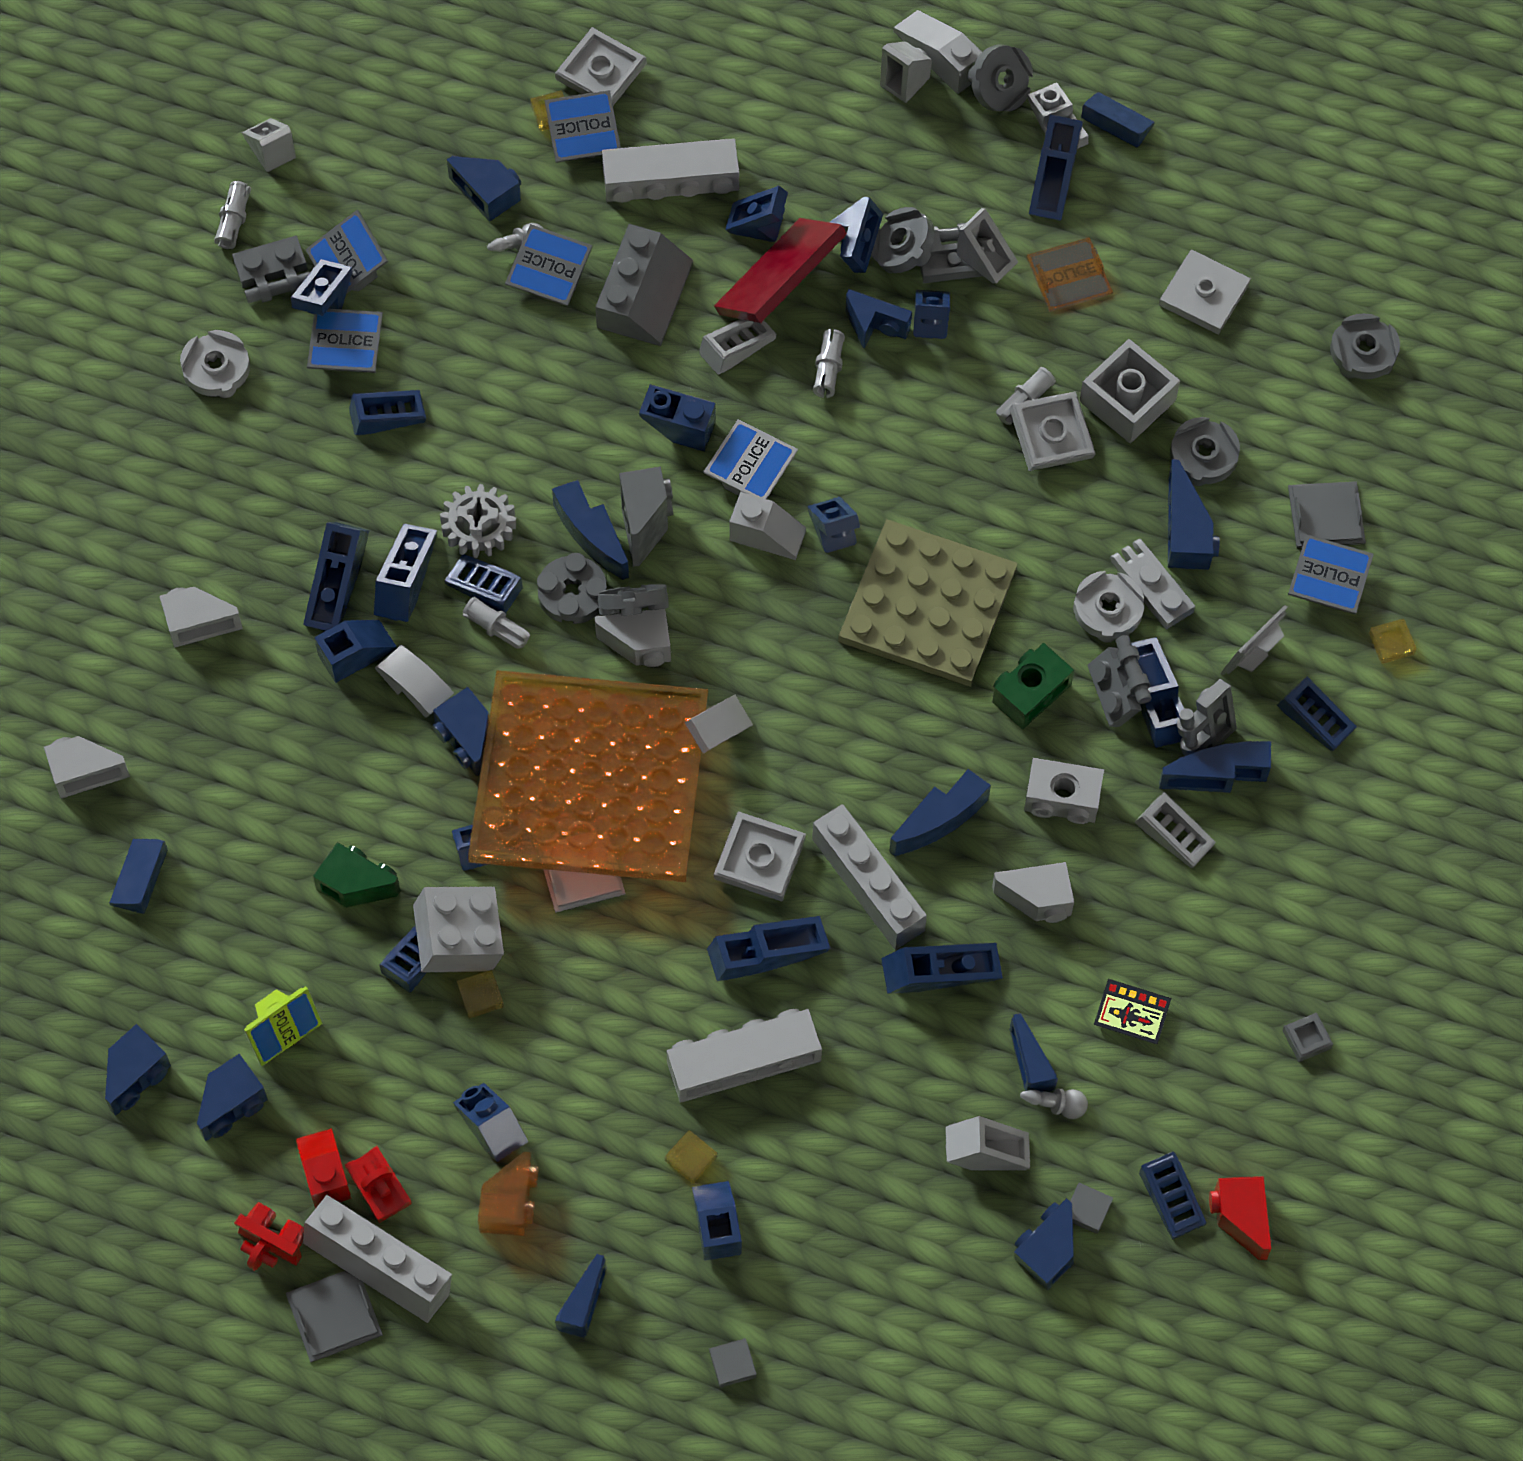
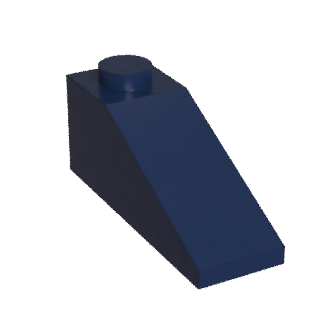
[1168,459,1220,570]
[303,522,370,631]
[374,524,437,622]
[881,943,1003,994]

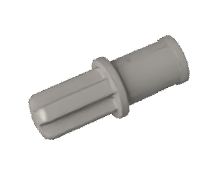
[996,367,1056,425]
[463,597,530,649]

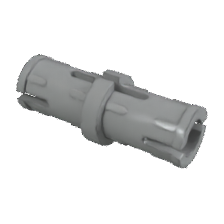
[214,181,251,249]
[813,329,845,398]

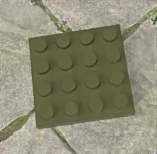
[838,519,1018,687]

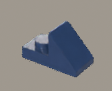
[726,186,788,242]
[830,197,883,273]
[291,259,352,316]
[845,289,912,349]
[913,290,950,339]
[807,497,860,553]

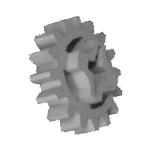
[440,484,516,558]

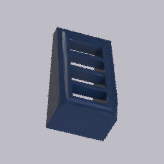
[349,390,426,435]
[445,554,523,613]
[1277,676,1357,751]
[379,925,427,993]
[1009,1013,1058,1092]
[1139,1152,1207,1240]
[555,1254,607,1338]

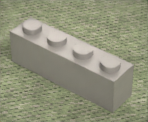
[602,138,739,203]
[812,804,927,950]
[667,1009,822,1103]
[303,1195,452,1323]

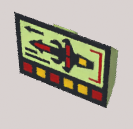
[1094,979,1172,1044]

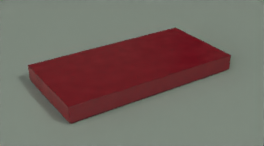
[714,218,847,323]

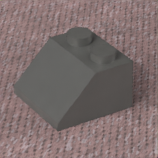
[619,466,673,567]

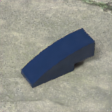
[1029,115,1083,220]
[552,480,629,580]
[1132,637,1184,748]
[1159,741,1271,793]
[889,769,991,856]
[707,916,830,981]

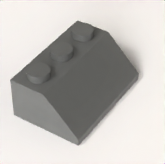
[596,224,693,346]

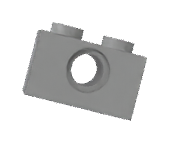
[1024,758,1104,824]

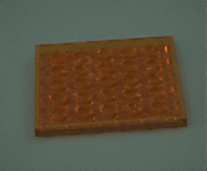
[468,670,708,882]

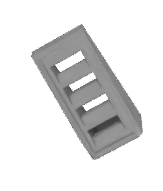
[699,319,777,374]
[1135,792,1216,868]

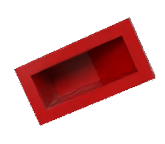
[296,1128,352,1209]
[1209,1176,1271,1260]

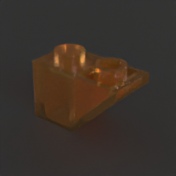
[478,1152,539,1236]

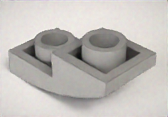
[1028,83,1088,148]
[375,645,454,718]
[685,695,753,753]

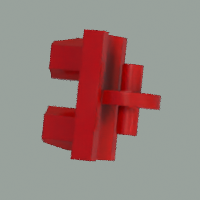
[345,1146,412,1223]
[234,1202,304,1271]

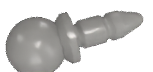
[487,223,543,252]
[1020,1088,1088,1119]

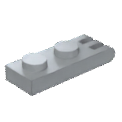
[1110,539,1195,630]

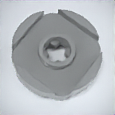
[180,330,250,398]
[1073,571,1144,642]

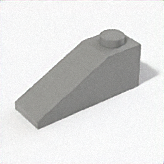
[893,10,982,94]

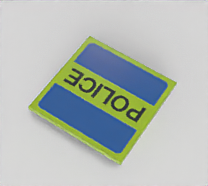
[244,986,322,1066]

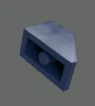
[447,156,521,222]

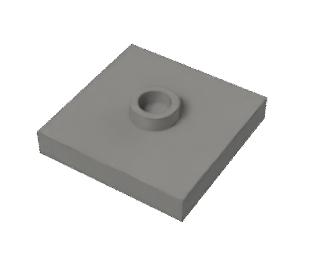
[555,27,647,105]
[1159,249,1251,335]
[1009,391,1096,471]
[714,812,806,901]

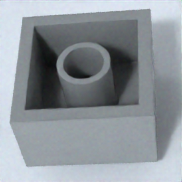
[1079,339,1180,443]
[413,887,504,972]

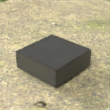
[1282,1012,1333,1062]
[1070,1183,1113,1234]
[709,1338,757,1388]

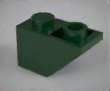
[313,842,401,908]

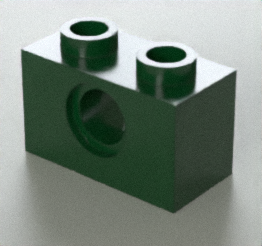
[992,643,1074,730]

